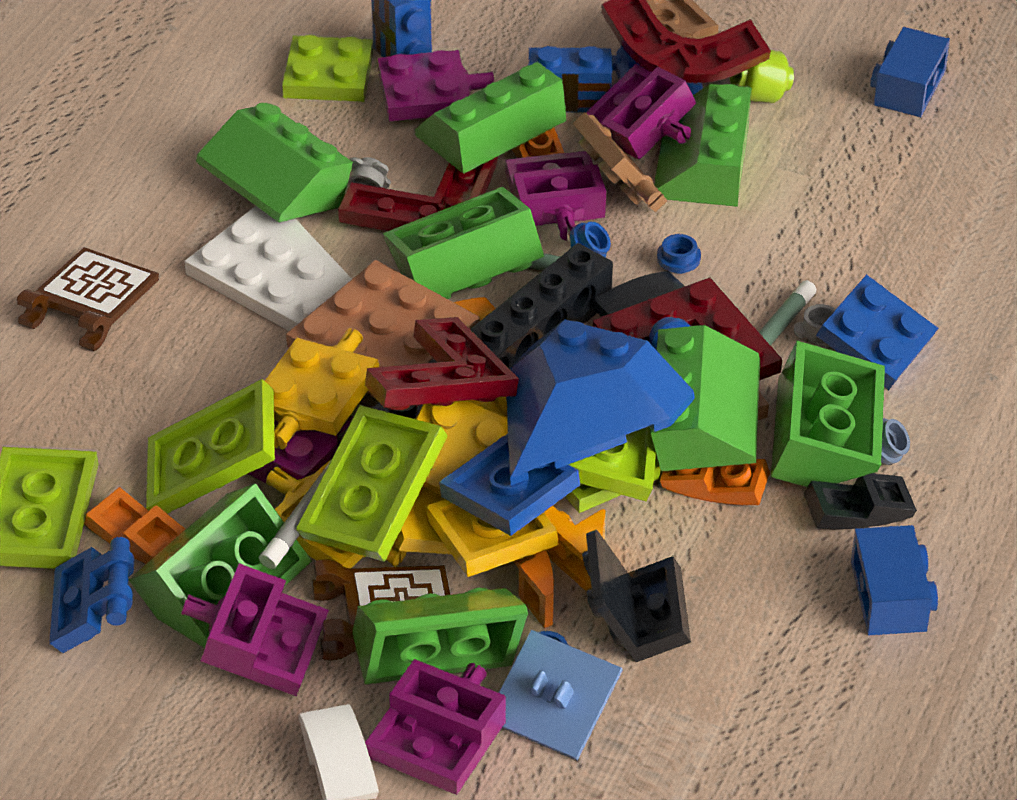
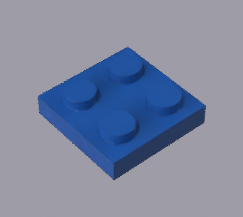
[816,274,939,390]
[439,433,580,536]

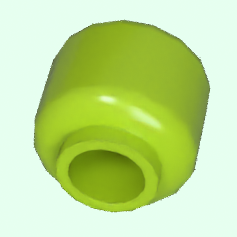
[730,50,794,103]

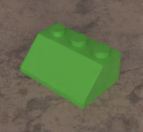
[415,62,567,174]
[654,84,752,207]
[196,103,353,222]
[383,187,545,299]
[650,325,760,471]
[771,341,885,487]
[129,483,312,648]
[352,588,528,685]

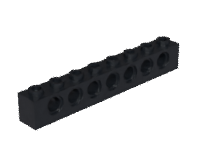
[337,243,613,447]

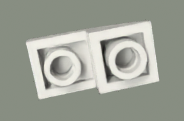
[298,704,379,800]

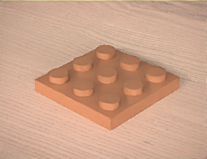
[286,260,480,398]

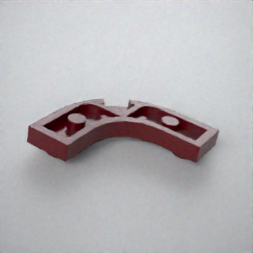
[601,0,771,83]

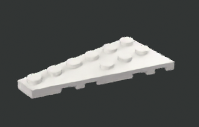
[184,206,352,331]

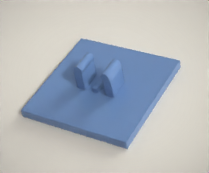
[499,630,623,761]

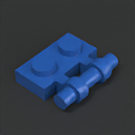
[49,537,135,653]

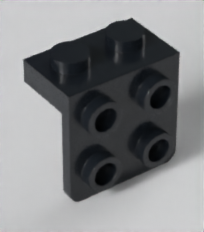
[582,530,691,662]

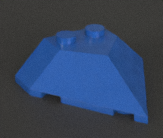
[506,319,695,485]

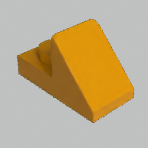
[544,506,606,591]

